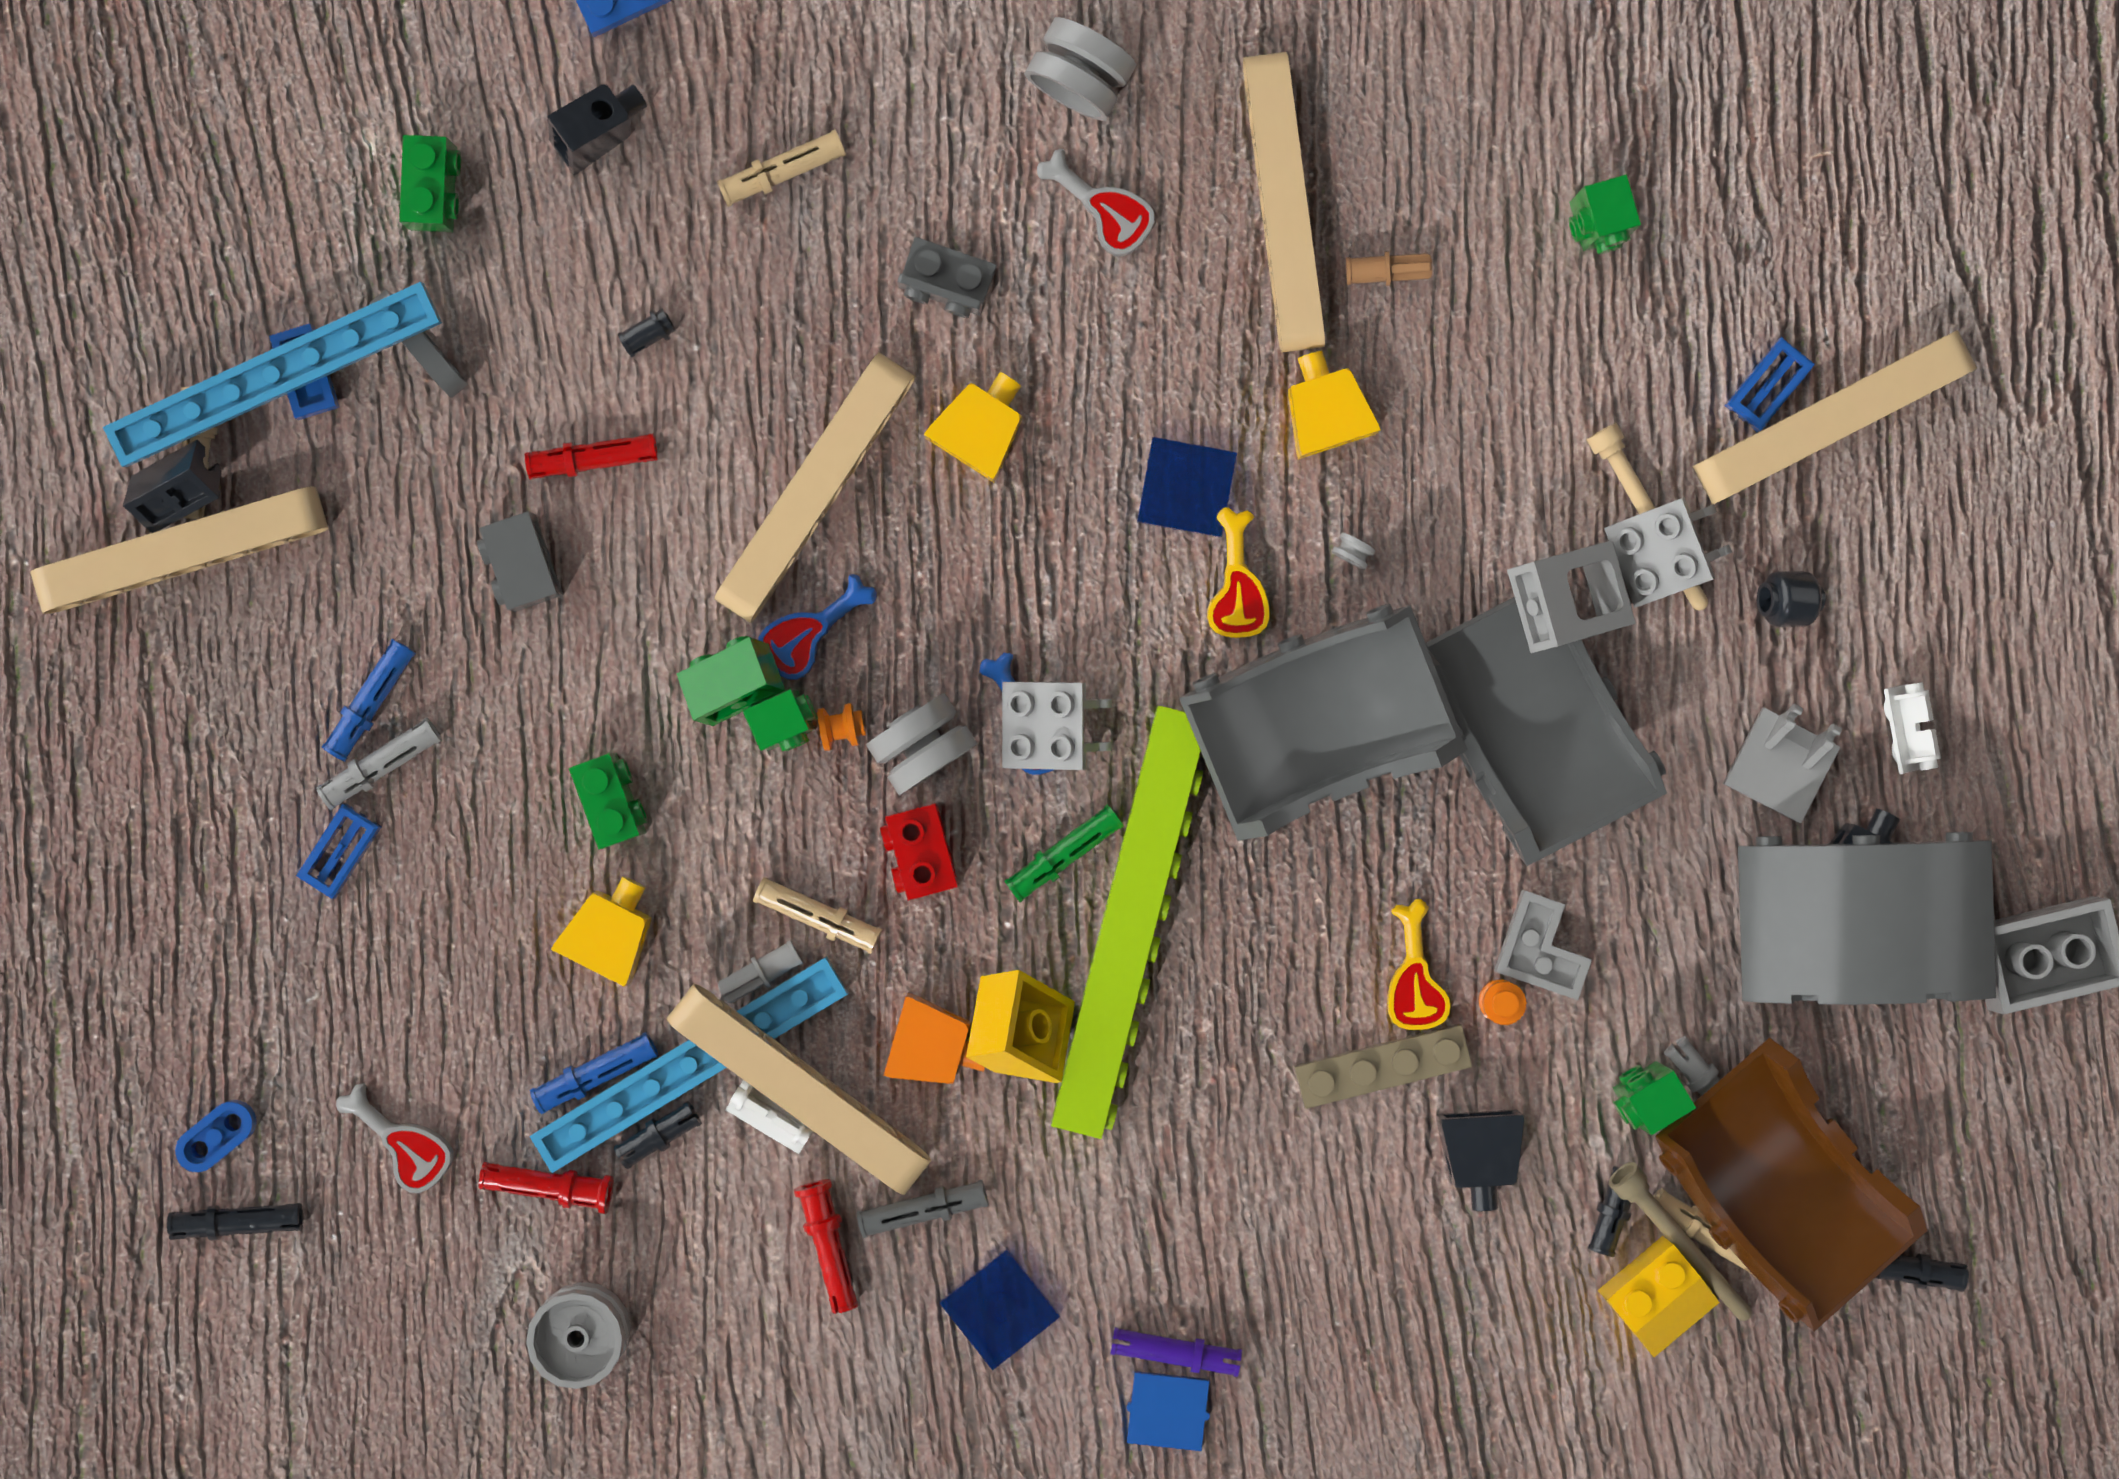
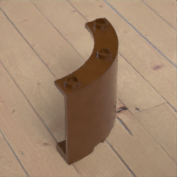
[1655,1037,1928,1332]

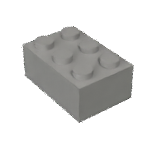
[1985,896,2119,1015]

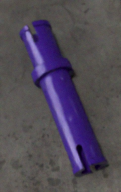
[1110,1327,1242,1377]

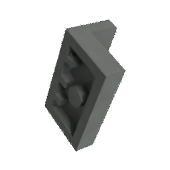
[897,237,997,319]

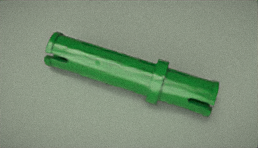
[1004,804,1124,903]

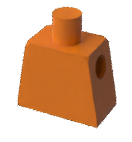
[883,993,985,1084]

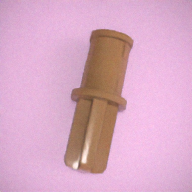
[1346,251,1432,286]

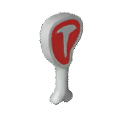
[1037,149,1155,257]
[336,1083,454,1193]

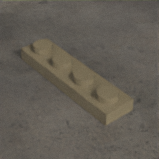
[1293,1024,1472,1109]

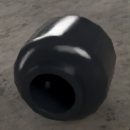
[1756,571,1826,627]

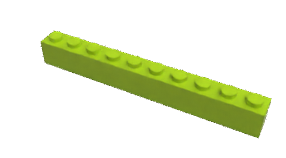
[1051,705,1203,1139]

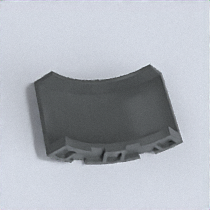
[1426,597,1667,866]
[1179,604,1468,841]
[1738,832,1996,1005]

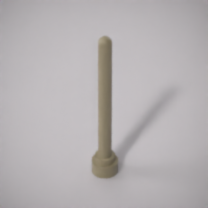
[1609,1162,1752,1321]

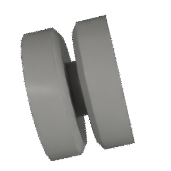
[1024,17,1137,121]
[866,693,978,796]
[526,1282,631,1389]

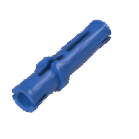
[321,638,416,762]
[530,1032,659,1114]

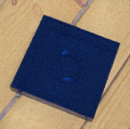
[1137,437,1237,538]
[939,1247,1060,1370]

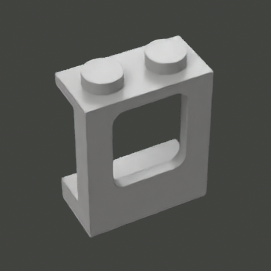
[1507,540,1636,653]

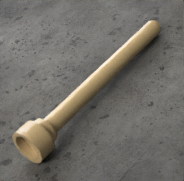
[1586,422,1708,611]

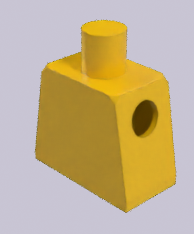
[1288,350,1380,460]
[924,372,1022,483]
[551,876,651,987]

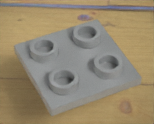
[1604,497,1732,608]
[1002,682,1112,770]
[1723,703,1842,823]

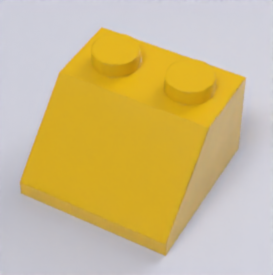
[966,970,1075,1083]
[1597,1236,1720,1357]

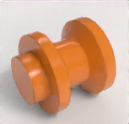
[817,703,866,751]
[1478,979,1526,1025]

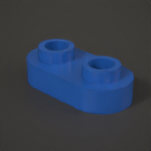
[175,1100,257,1172]

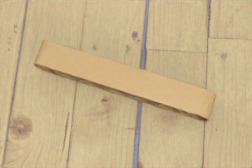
[1243,52,1325,352]
[1693,330,1977,505]
[714,352,916,623]
[30,487,329,614]
[667,983,932,1195]

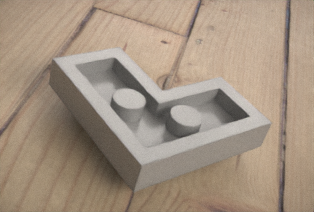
[1494,890,1592,1000]

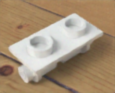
[1884,682,1941,774]
[725,1080,813,1154]

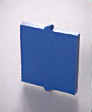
[1126,1371,1210,1451]

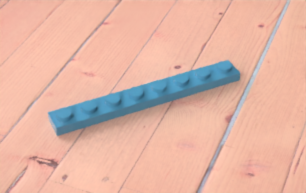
[103,282,442,467]
[529,956,848,1173]

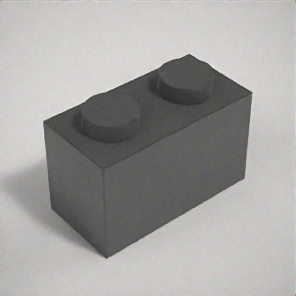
[477,511,563,612]

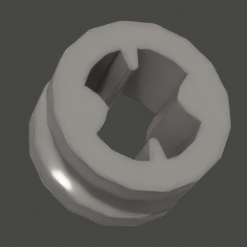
[1332,532,1376,570]

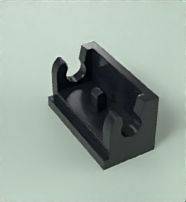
[123,439,221,533]

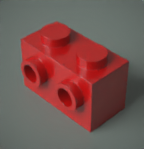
[880,803,959,901]

